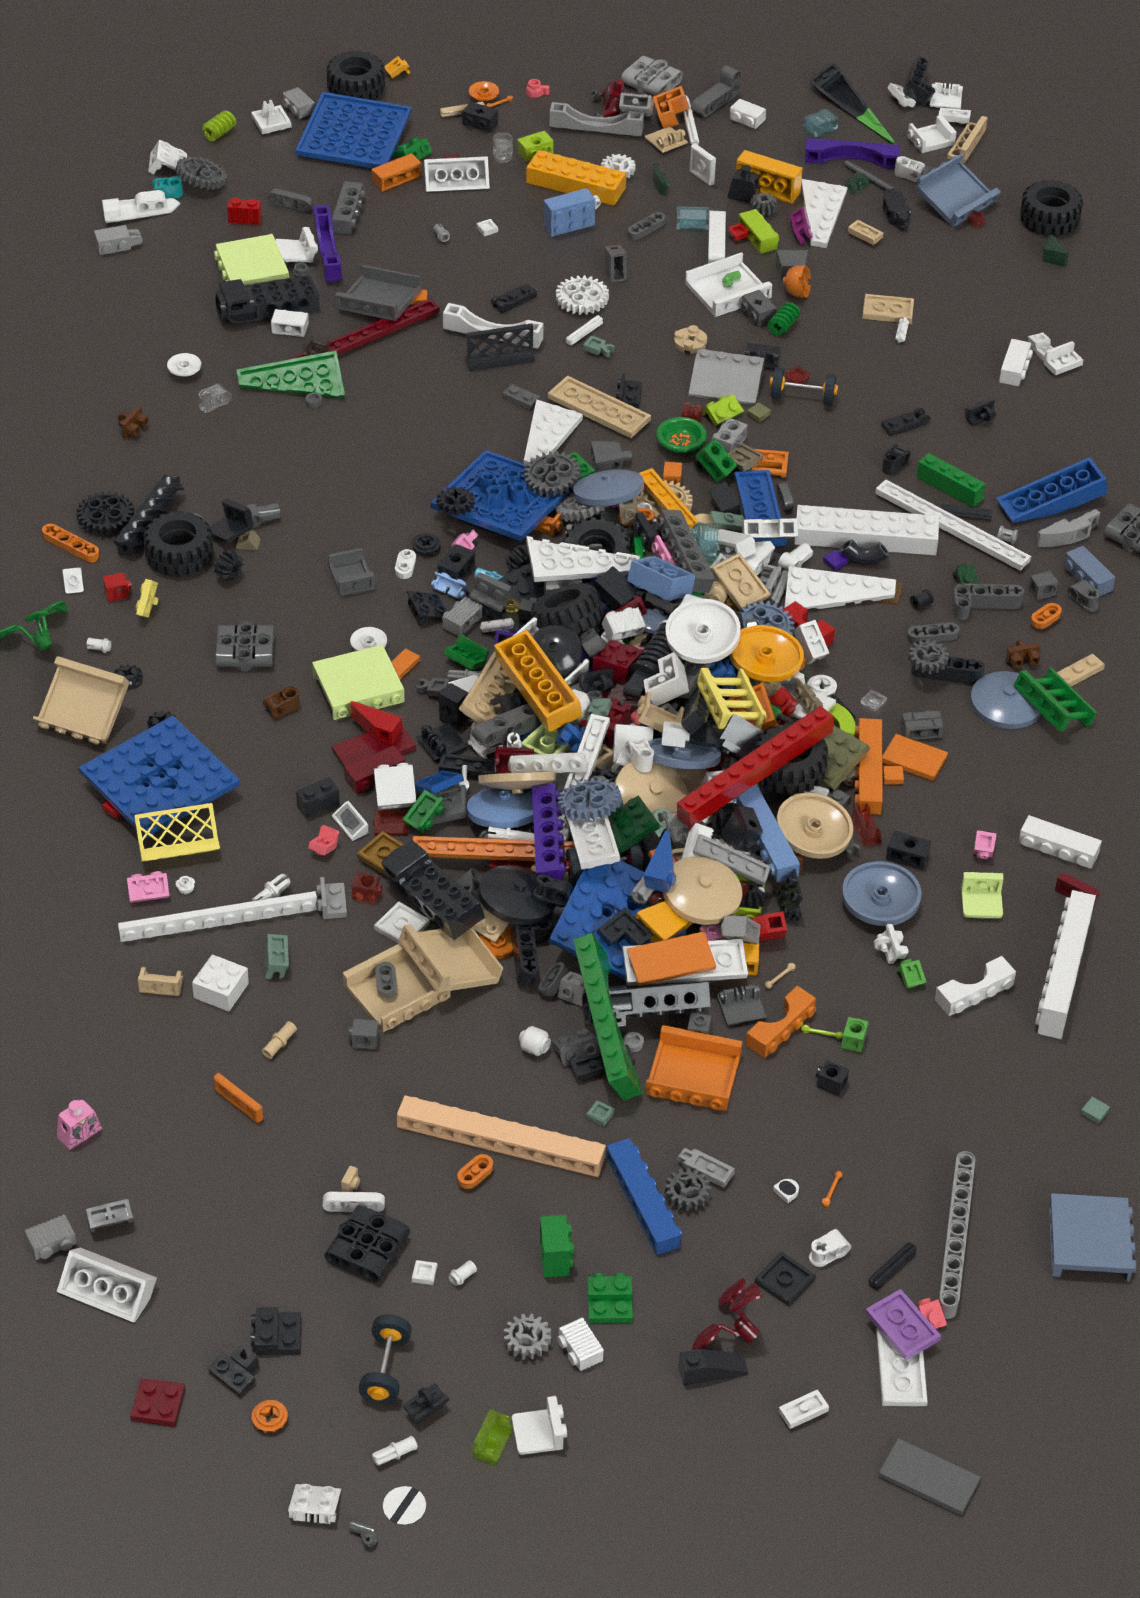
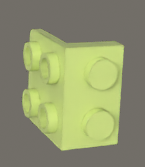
[961,872,1003,918]

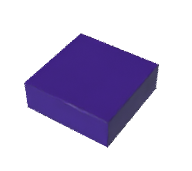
[823,550,849,571]

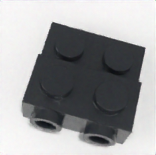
[251,1307,301,1355]

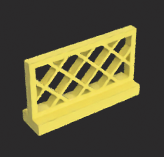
[134,803,220,862]

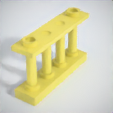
[697,668,766,729]

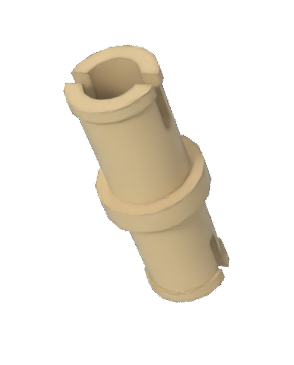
[261,1021,297,1059]

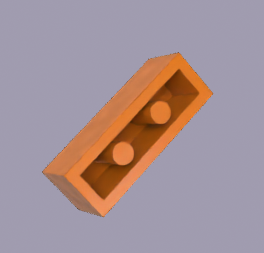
[371,154,422,191]

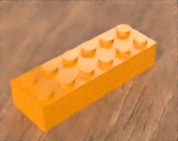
[526,150,626,206]
[494,630,582,732]

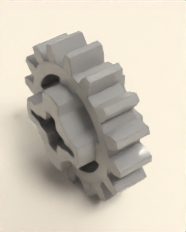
[504,1314,551,1359]

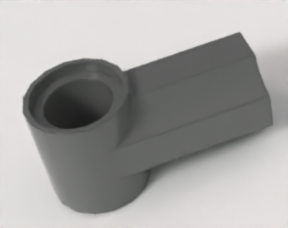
[246,503,281,527]

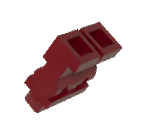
[578,697,635,746]

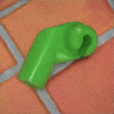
[722,270,741,287]

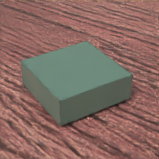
[1081,1097,1110,1124]
[586,1100,615,1127]

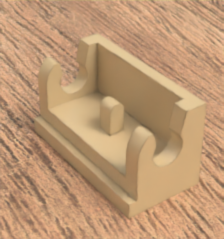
[138,967,183,996]

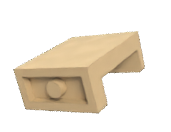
[636,691,684,733]

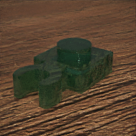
[844,172,870,195]

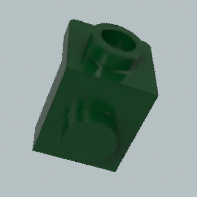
[952,564,979,584]

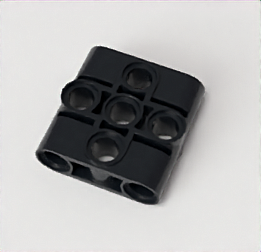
[324,1205,411,1282]

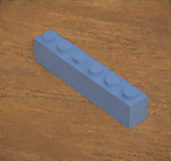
[733,784,800,882]

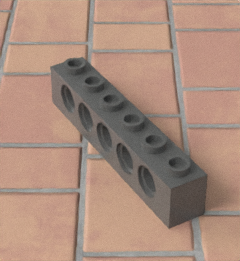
[656,509,715,593]

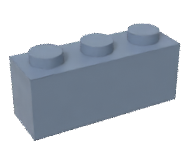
[1064,546,1116,596]

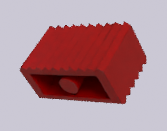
[227,198,262,225]

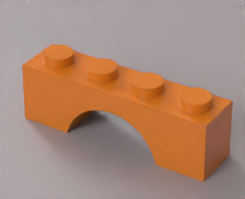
[745,986,816,1058]

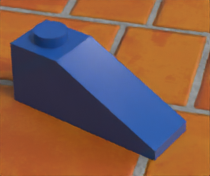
[644,830,676,893]

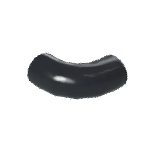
[839,539,890,565]

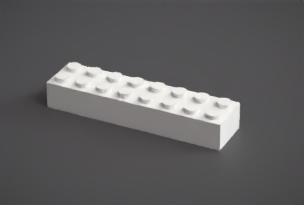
[795,505,939,555]
[1035,890,1096,1039]

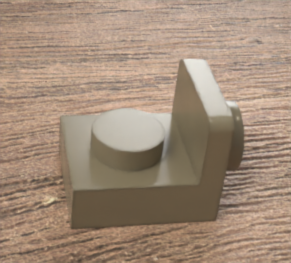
[619,497,639,523]

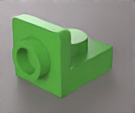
[896,959,927,989]

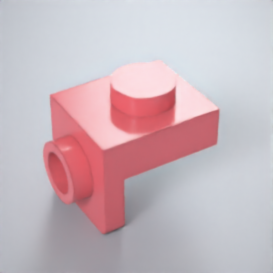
[308,825,339,855]
[916,1298,947,1329]

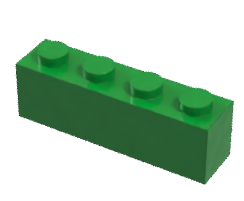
[916,453,986,508]

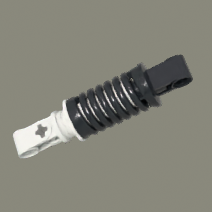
[623,594,703,702]

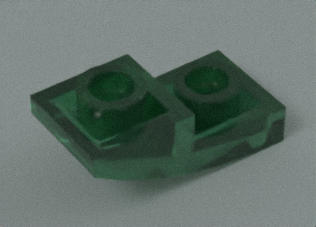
[652,163,669,195]

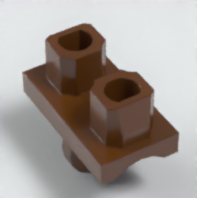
[118,406,149,438]
[1005,640,1040,668]

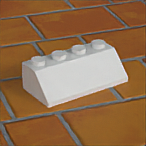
[424,157,490,192]
[57,1247,157,1322]

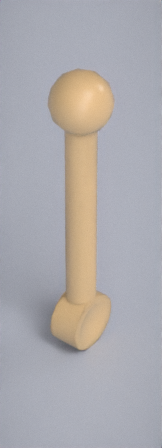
[765,963,796,989]

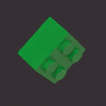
[540,1215,574,1277]

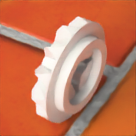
[807,675,837,697]

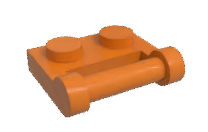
[752,449,789,478]

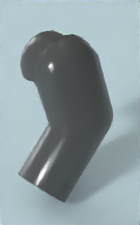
[349,1520,377,1547]

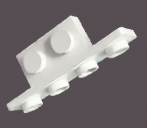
[510,752,588,773]

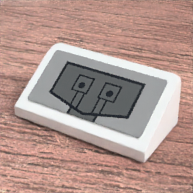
[332,801,368,841]

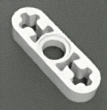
[322,1192,385,1212]

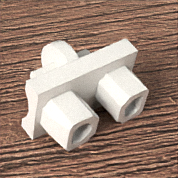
[874,924,909,964]

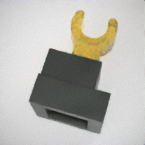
[506,597,537,622]

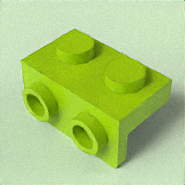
[702,394,744,427]

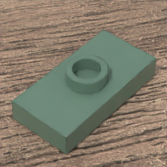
[709,511,744,531]

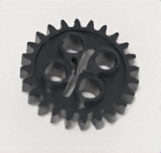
[76,491,134,536]

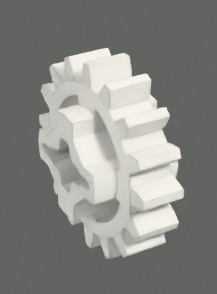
[601,154,635,178]

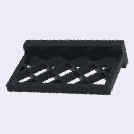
[465,323,535,371]

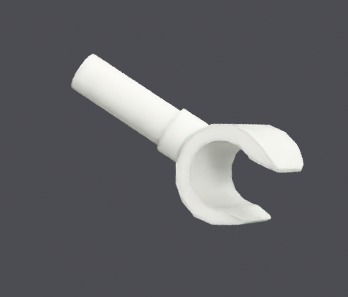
[457,765,469,790]

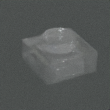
[860,689,887,713]

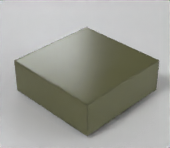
[747,402,771,423]

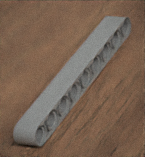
[939,1151,975,1319]

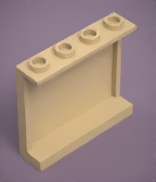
[33,656,130,745]
[399,924,503,993]
[342,943,451,1032]

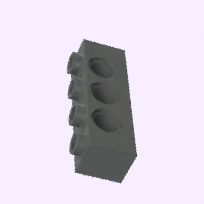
[332,181,366,235]

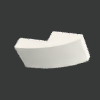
[1028,333,1053,361]

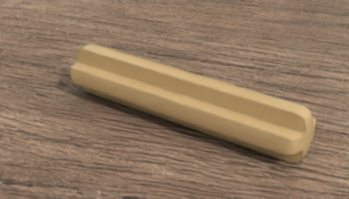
[440,102,485,117]

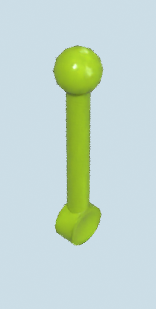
[801,1025,843,1040]

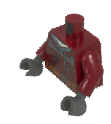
[591,79,624,118]

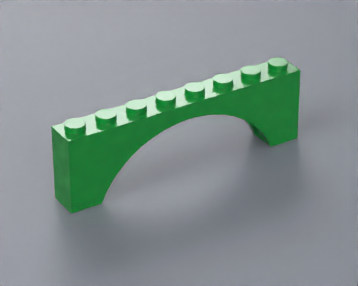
[573,933,643,1101]

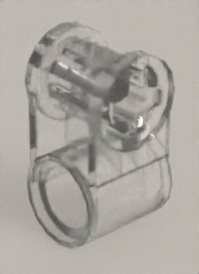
[199,383,232,412]

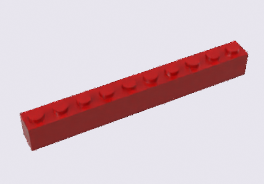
[677,706,834,829]

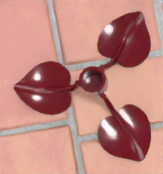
[692,1277,763,1350]

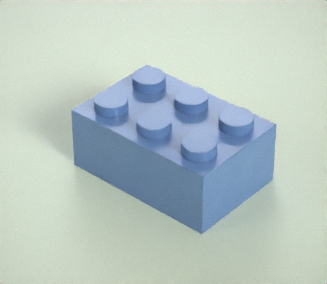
[543,188,595,237]
[627,556,696,602]

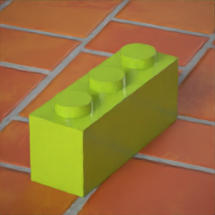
[738,209,779,254]

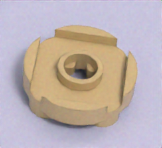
[674,325,707,354]

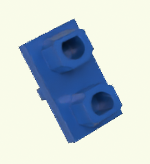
[556,722,586,753]

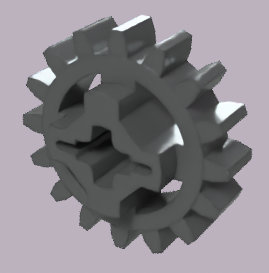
[908,639,949,674]
[665,1168,711,1211]

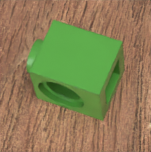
[841,1017,868,1052]

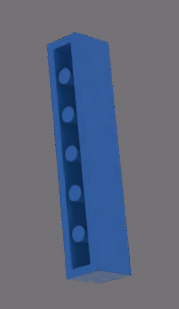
[606,1138,682,1255]

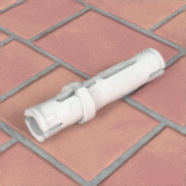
[487,826,534,840]

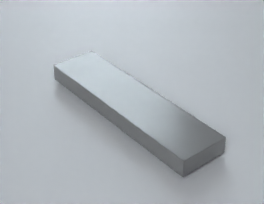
[693,834,771,885]

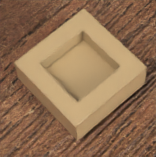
[341,1166,360,1192]

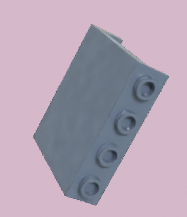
[915,153,1001,227]
[1048,1193,1136,1281]

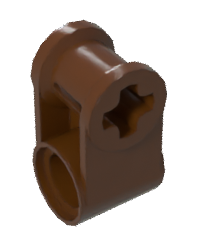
[263,686,300,718]

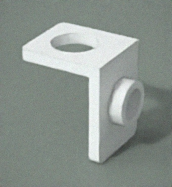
[63,568,84,594]

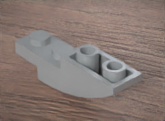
[1036,509,1100,547]

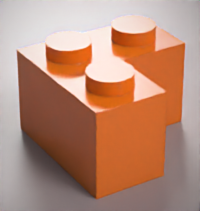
[653,86,690,128]

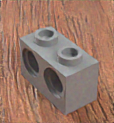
[711,418,748,453]
[721,916,761,944]

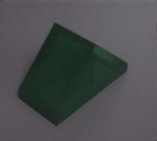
[1042,235,1069,266]

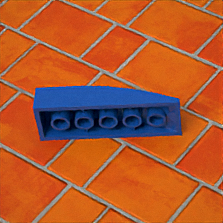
[996,457,1108,523]

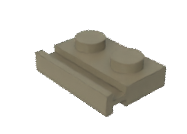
[728,443,764,472]

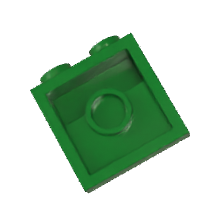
[587,1273,633,1323]

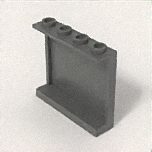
[335,265,422,321]

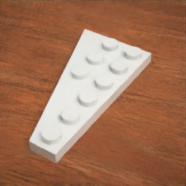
[801,179,848,248]
[524,400,583,467]
[526,536,640,582]
[784,566,896,609]

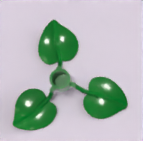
[0,601,67,651]

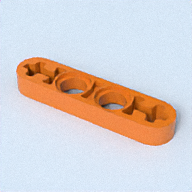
[42,524,100,562]

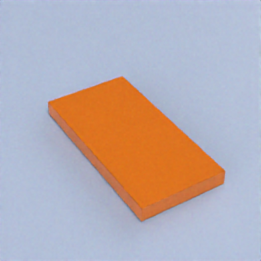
[627,932,716,987]

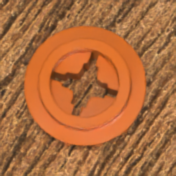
[252,1400,288,1433]

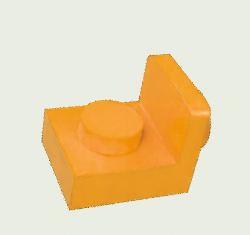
[385,56,410,79]

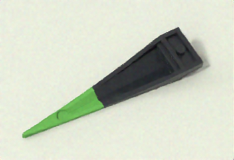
[809,62,895,145]

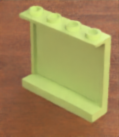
[214,234,289,286]
[312,645,404,720]

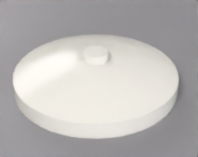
[666,599,741,664]

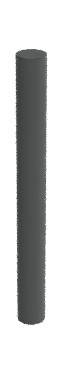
[844,160,894,190]

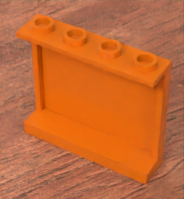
[645,1025,743,1111]

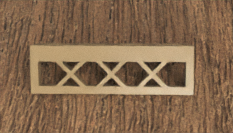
[947,116,988,164]

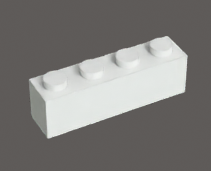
[1018,815,1102,869]

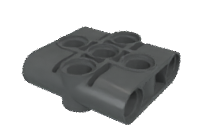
[1104,503,1140,554]
[216,621,274,671]

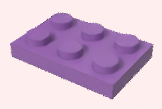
[865,1289,941,1361]

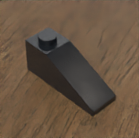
[678,1349,748,1386]

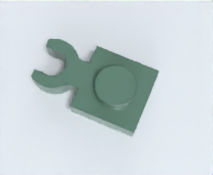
[583,335,615,357]
[587,698,612,722]

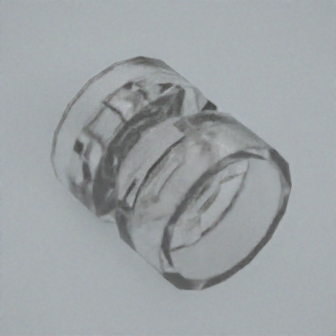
[493,132,513,162]

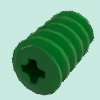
[768,302,800,336]

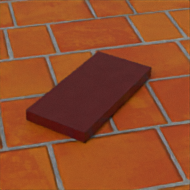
[332,725,416,768]

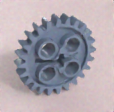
[740,600,795,636]
[558,778,622,822]

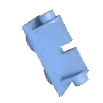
[431,572,470,599]

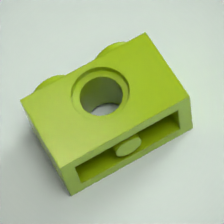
[517,131,554,162]

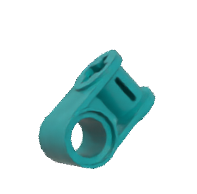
[152,177,183,198]

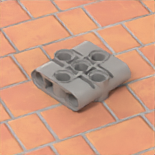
[621,56,683,96]

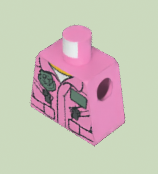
[57,1100,102,1150]

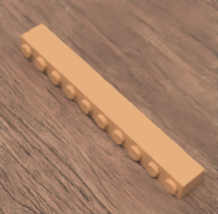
[397,1096,606,1177]

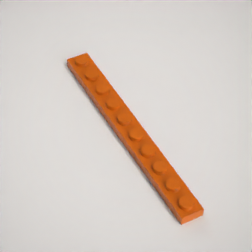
[413,836,575,862]

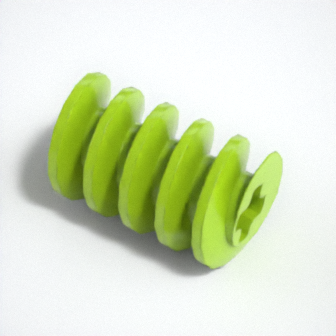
[202,111,236,142]

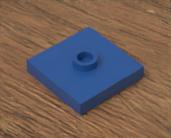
[414,771,464,794]

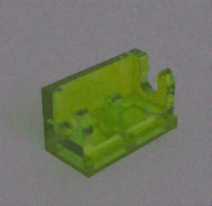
[473,1408,513,1465]

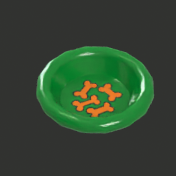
[656,417,707,453]

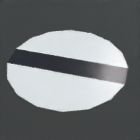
[383,1486,426,1525]

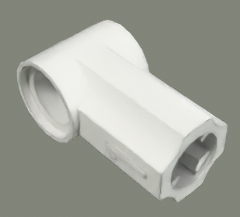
[778,543,813,571]

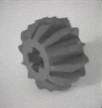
[750,192,777,217]

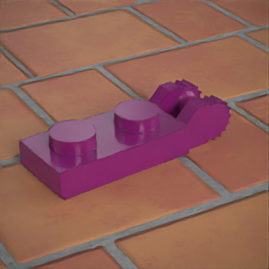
[790,207,813,244]

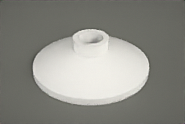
[167,353,201,376]
[350,627,387,651]

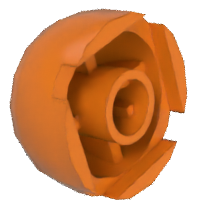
[783,265,811,298]

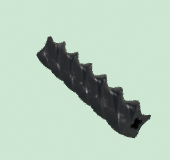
[113,474,185,557]

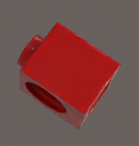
[103,572,131,601]

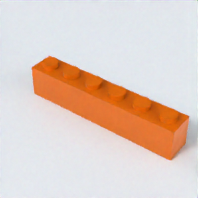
[854,718,883,815]

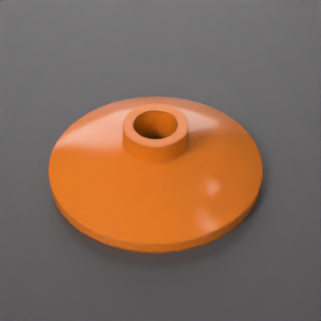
[469,81,499,101]

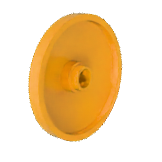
[729,625,804,682]

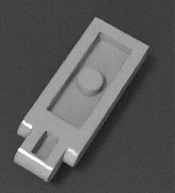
[677,1148,735,1188]

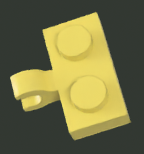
[136,579,159,618]

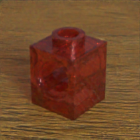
[351,872,383,903]

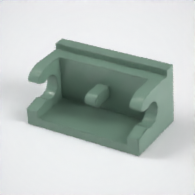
[264,934,289,979]

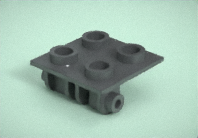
[717,984,767,1026]

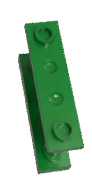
[1013,668,1097,731]

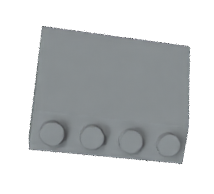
[688,349,764,406]

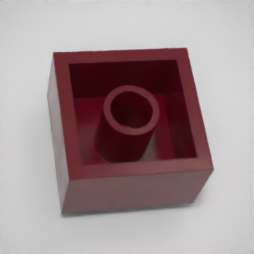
[593,640,643,686]

